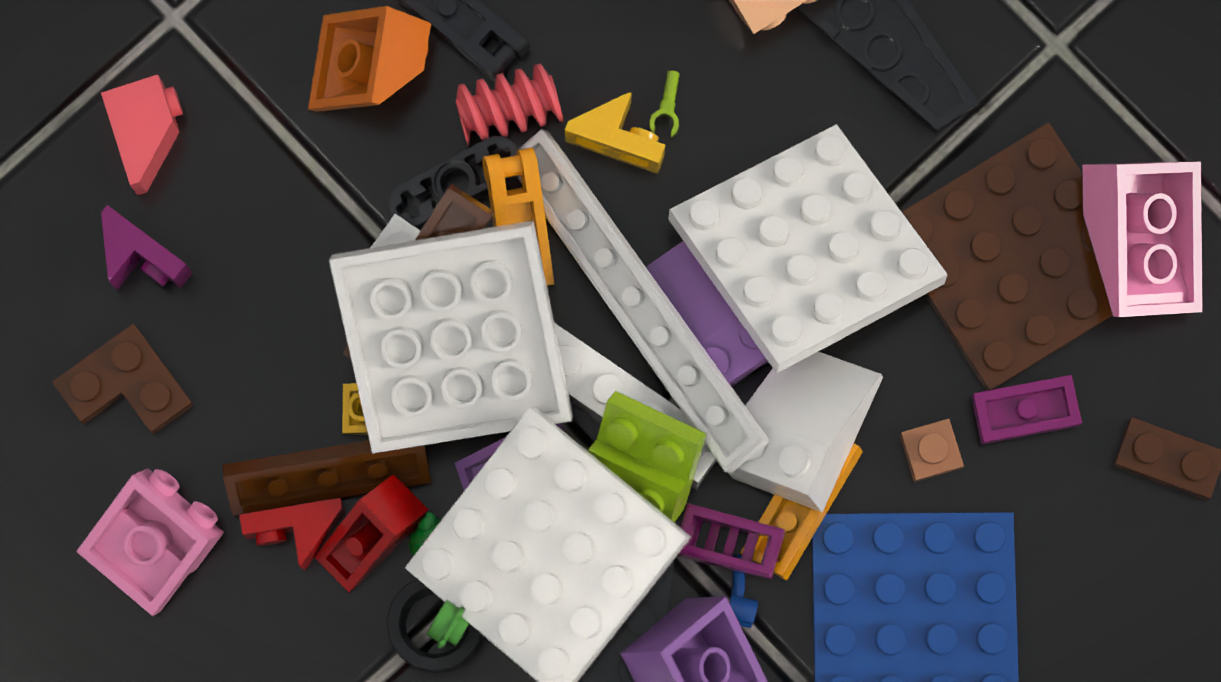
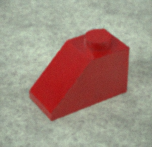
[314,474,429,593]

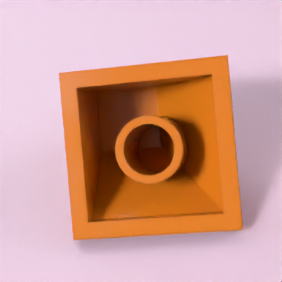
[308,6,431,112]

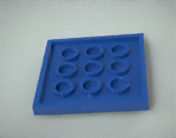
[811,512,1019,682]

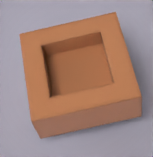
[899,419,964,482]

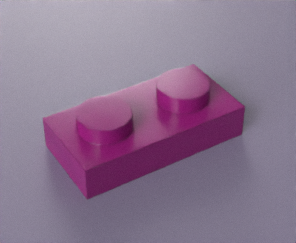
[971,375,1082,445]

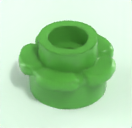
[426,600,469,648]

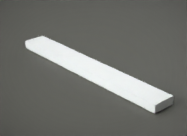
[511,129,770,473]

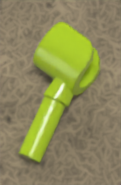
[650,70,679,138]

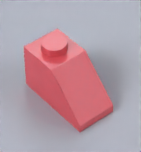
[101,74,183,196]

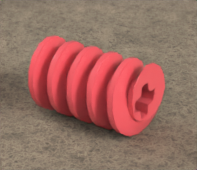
[455,63,563,146]

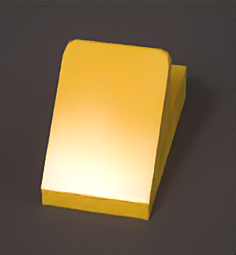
[565,93,665,174]

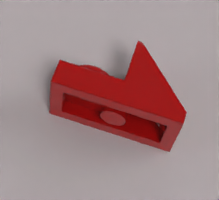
[239,498,346,570]

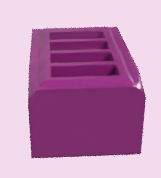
[677,503,785,580]

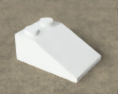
[728,352,883,512]

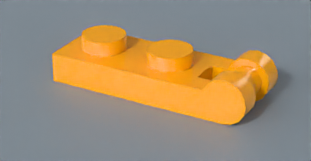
[482,147,555,286]

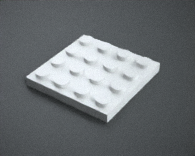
[668,124,948,373]
[329,221,573,453]
[405,407,691,682]

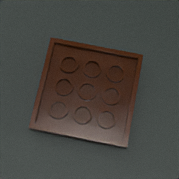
[902,122,1113,391]

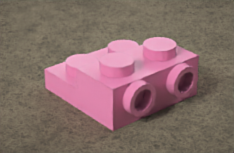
[76,468,224,616]

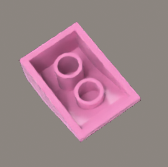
[1082,162,1202,317]

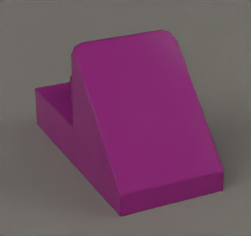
[101,205,193,290]

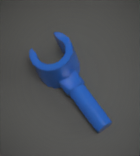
[729,554,759,628]

